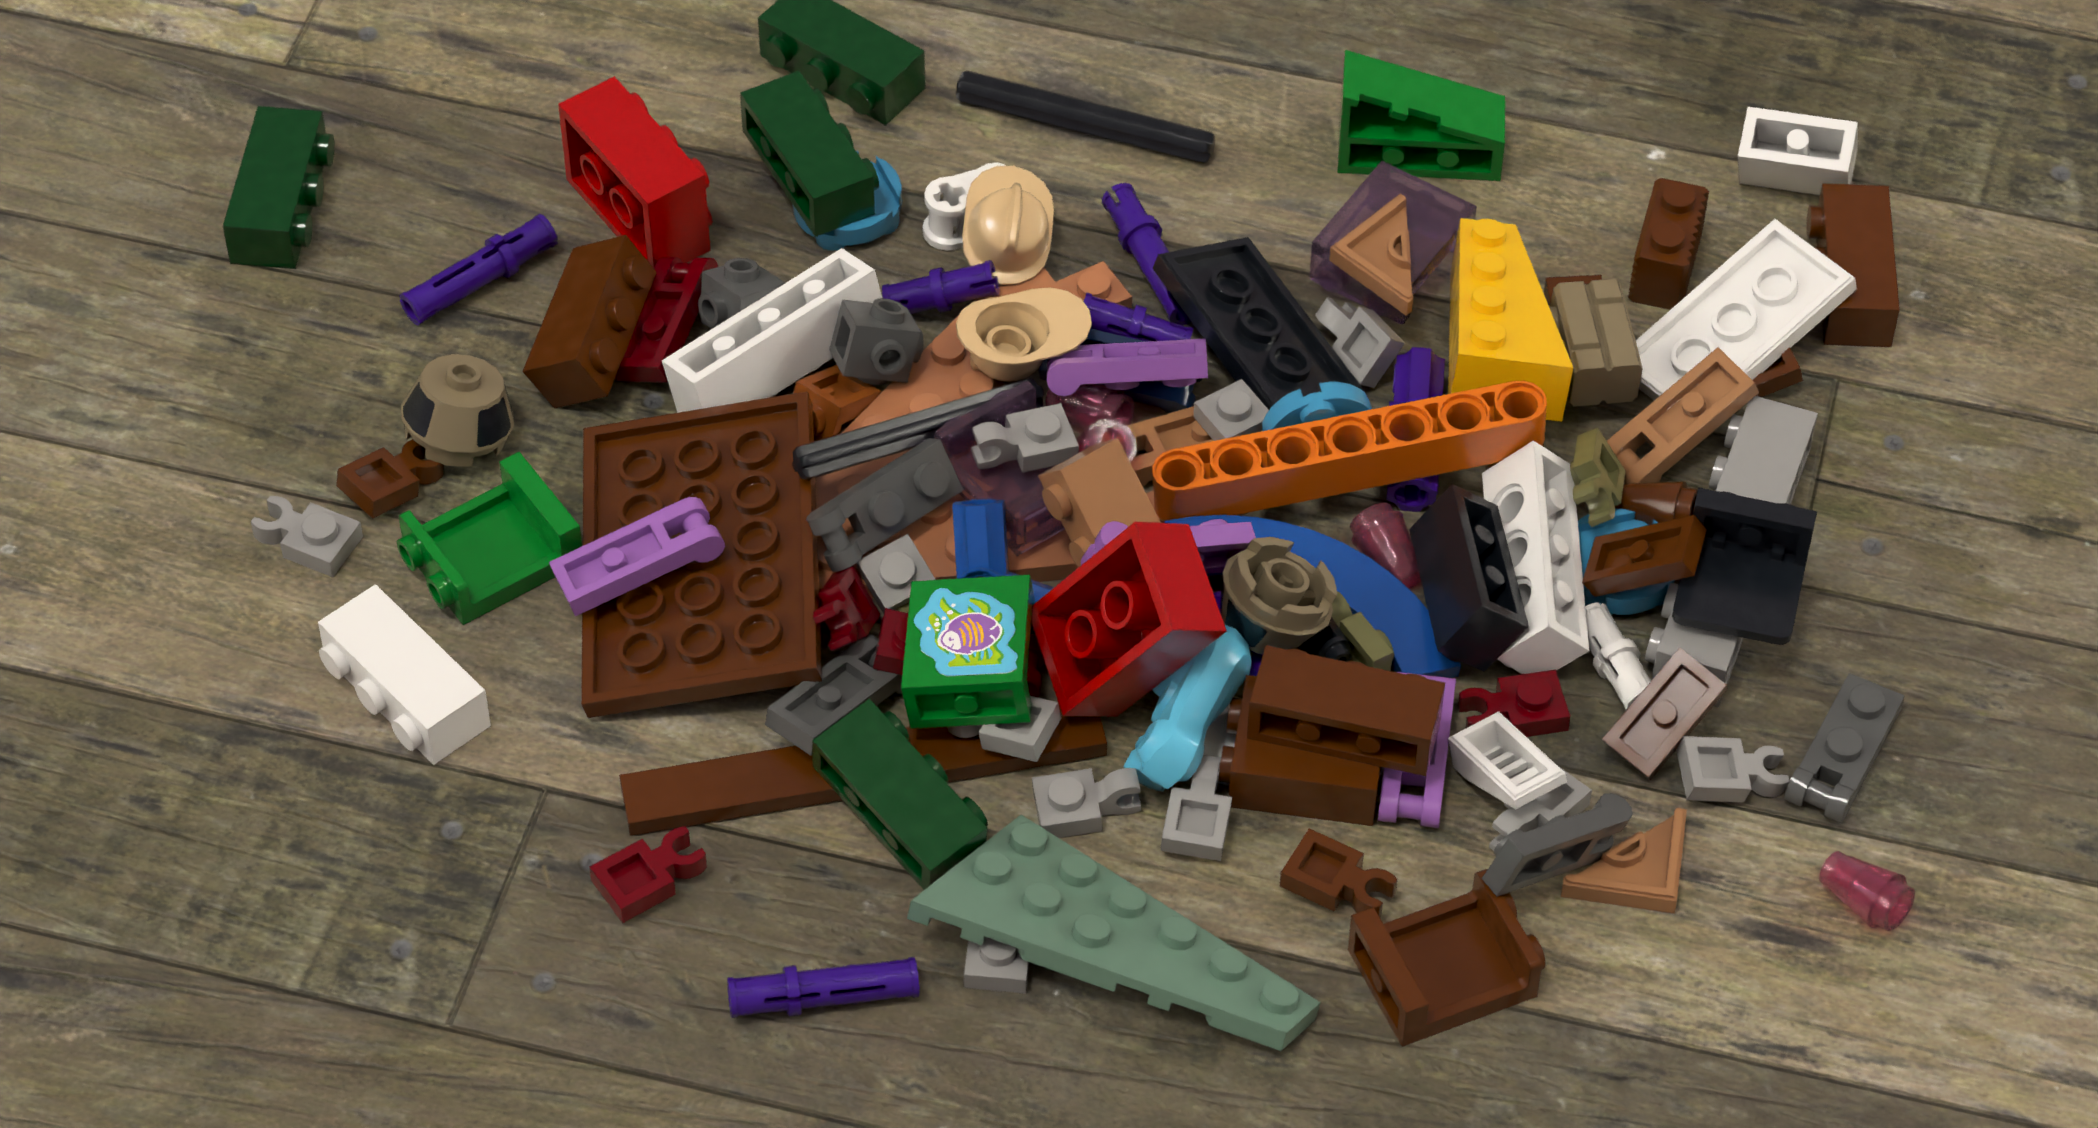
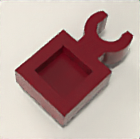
[813,566,881,651]
[1458,669,1570,737]
[589,826,707,923]

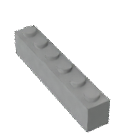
[1645,396,1818,707]

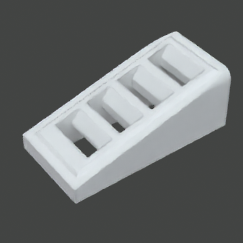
[1448,711,1567,809]

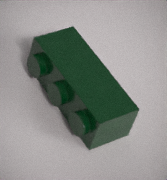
[758,0,926,125]
[740,71,879,237]
[223,106,335,269]
[812,698,988,890]

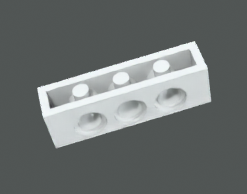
[1482,440,1589,674]

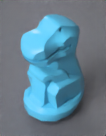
[1124,625,1252,792]

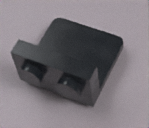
[1672,488,1817,645]

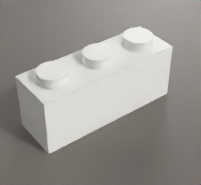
[318,584,491,765]

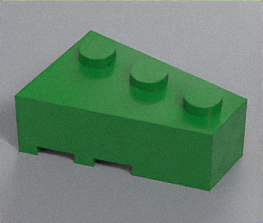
[1337,50,1505,181]

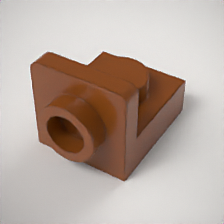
[793,365,881,441]

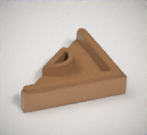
[1329,194,1413,316]
[1561,808,1687,913]

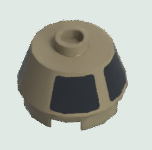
[401,354,514,467]
[1220,537,1337,655]

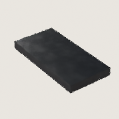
[1152,237,1364,410]

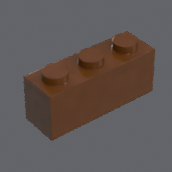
[1807,183,1900,347]
[522,235,657,409]
[1247,645,1445,776]

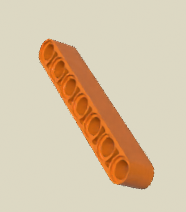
[1152,381,1547,521]

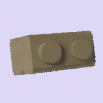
[1549,278,1643,407]

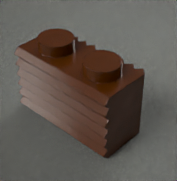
[1628,178,1709,310]

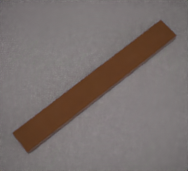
[619,703,1107,836]

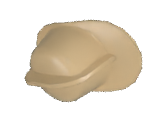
[962,166,1054,285]
[956,287,1092,382]

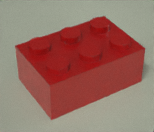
[558,76,713,268]
[1031,522,1227,717]

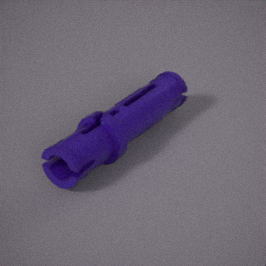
[1101,183,1191,326]
[399,214,558,326]
[727,957,919,1018]

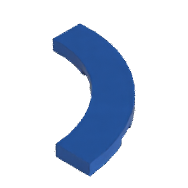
[1164,515,1461,678]

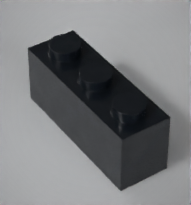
[1409,484,1529,672]

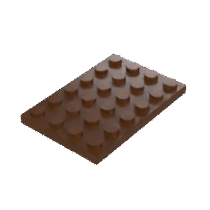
[581,391,822,718]

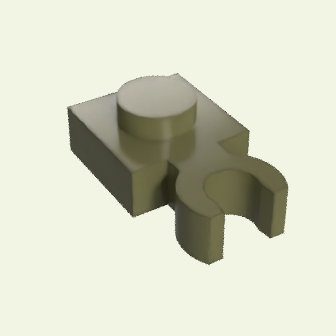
[1570,427,1625,527]
[1332,591,1394,671]

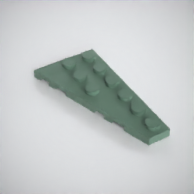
[907,815,1321,1051]

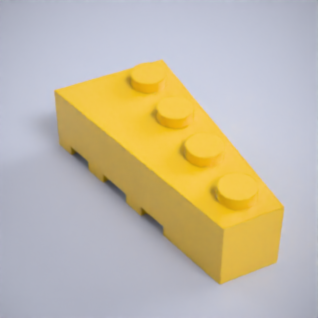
[1448,218,1574,422]

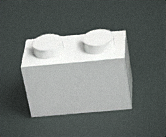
[1738,107,1858,195]

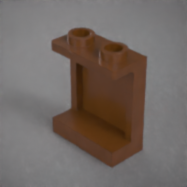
[1348,869,1546,1047]

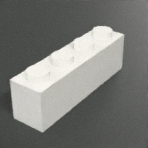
[662,248,882,413]

